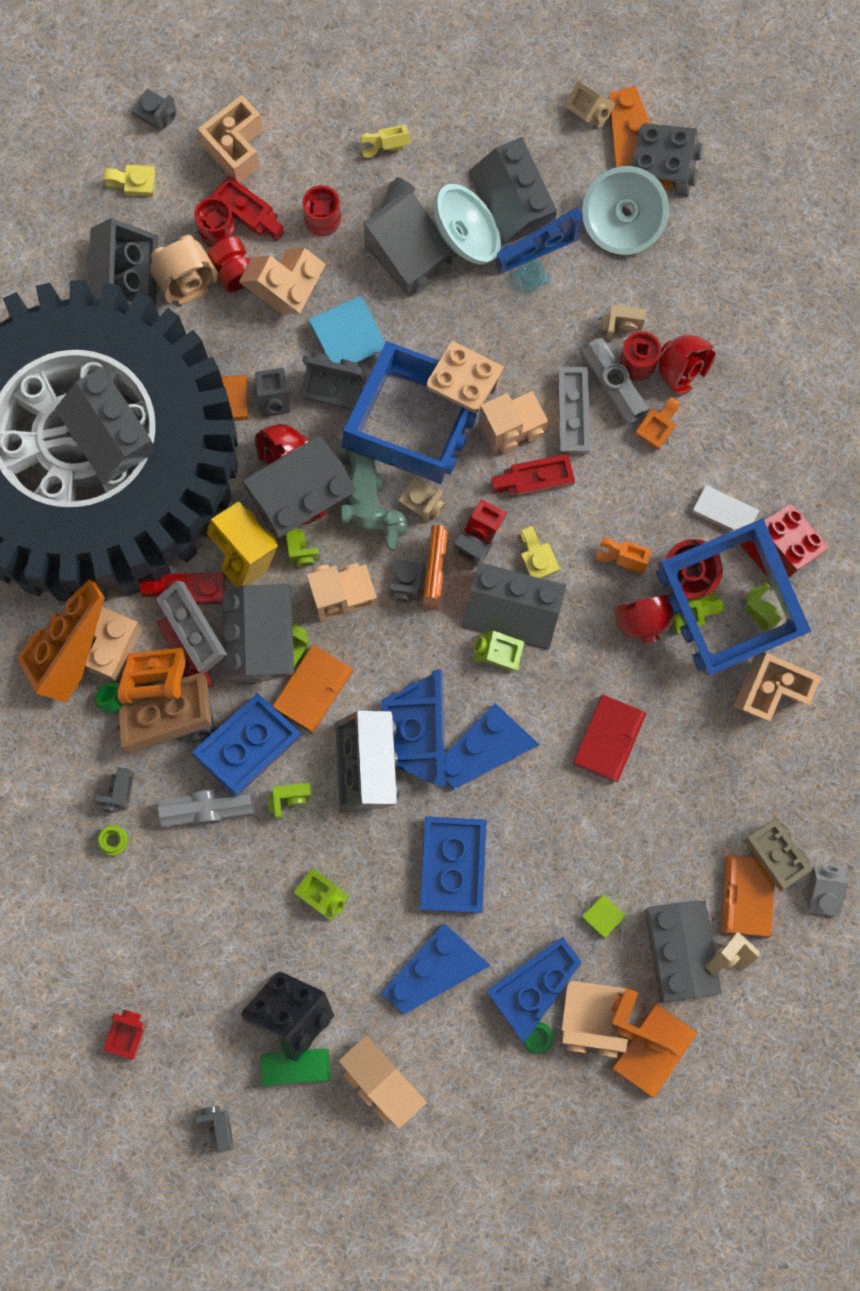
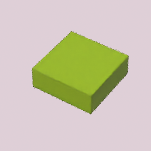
[581,894,626,939]

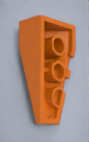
[17,579,104,702]

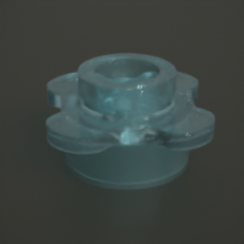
[516,259,550,292]

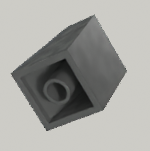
[363,188,453,296]

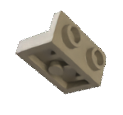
[744,818,813,892]

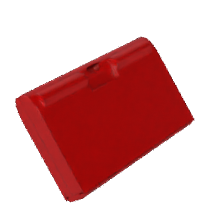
[573,694,647,783]

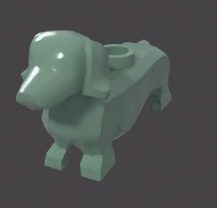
[338,439,407,551]

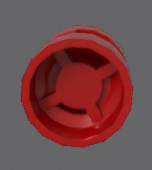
[302,185,341,237]
[194,197,235,247]
[207,237,251,293]
[619,331,661,381]

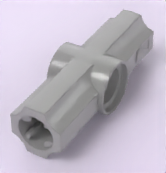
[581,338,649,424]
[158,787,254,828]

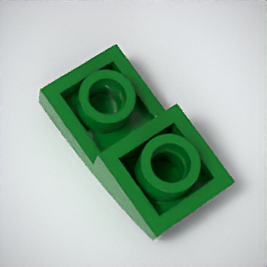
[261,1049,330,1088]

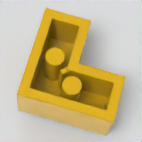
[206,501,278,588]

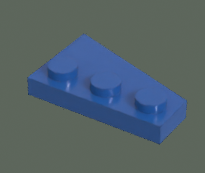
[496,207,583,274]
[445,703,539,790]
[381,923,491,1014]
[487,937,581,1045]

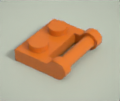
[118,648,188,704]

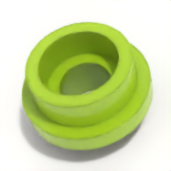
[97,825,129,856]

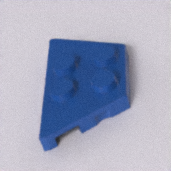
[381,669,445,788]

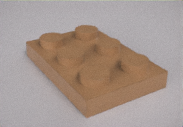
[119,672,212,754]

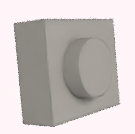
[808,865,848,917]

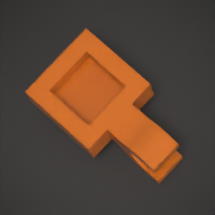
[635,397,681,451]
[596,537,652,574]

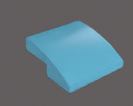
[308,296,385,364]

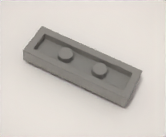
[558,367,590,455]
[156,581,227,673]

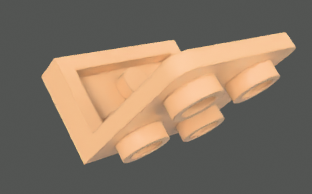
[427,341,504,412]
[560,981,628,1058]

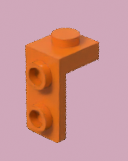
[611,988,674,1054]

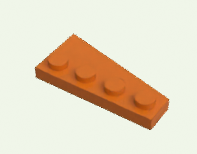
[608,85,673,191]

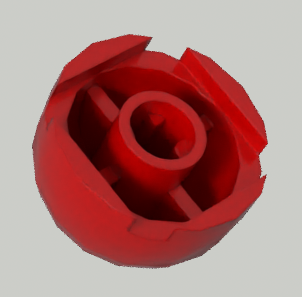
[659,334,716,394]
[255,424,308,465]
[664,539,723,599]
[612,594,675,644]

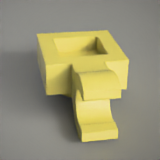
[359,124,411,158]
[104,165,155,197]
[520,526,560,579]

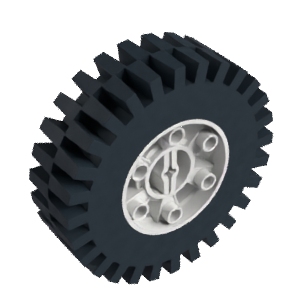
[0,280,238,602]

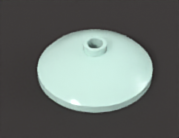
[582,166,669,255]
[433,184,501,264]

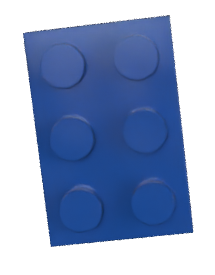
[192,693,301,798]
[420,816,487,914]

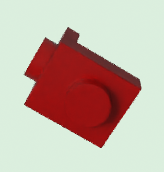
[464,499,507,545]
[103,1009,147,1060]

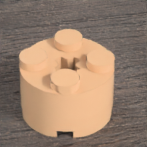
[150,235,218,305]

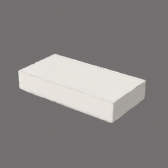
[692,485,759,531]

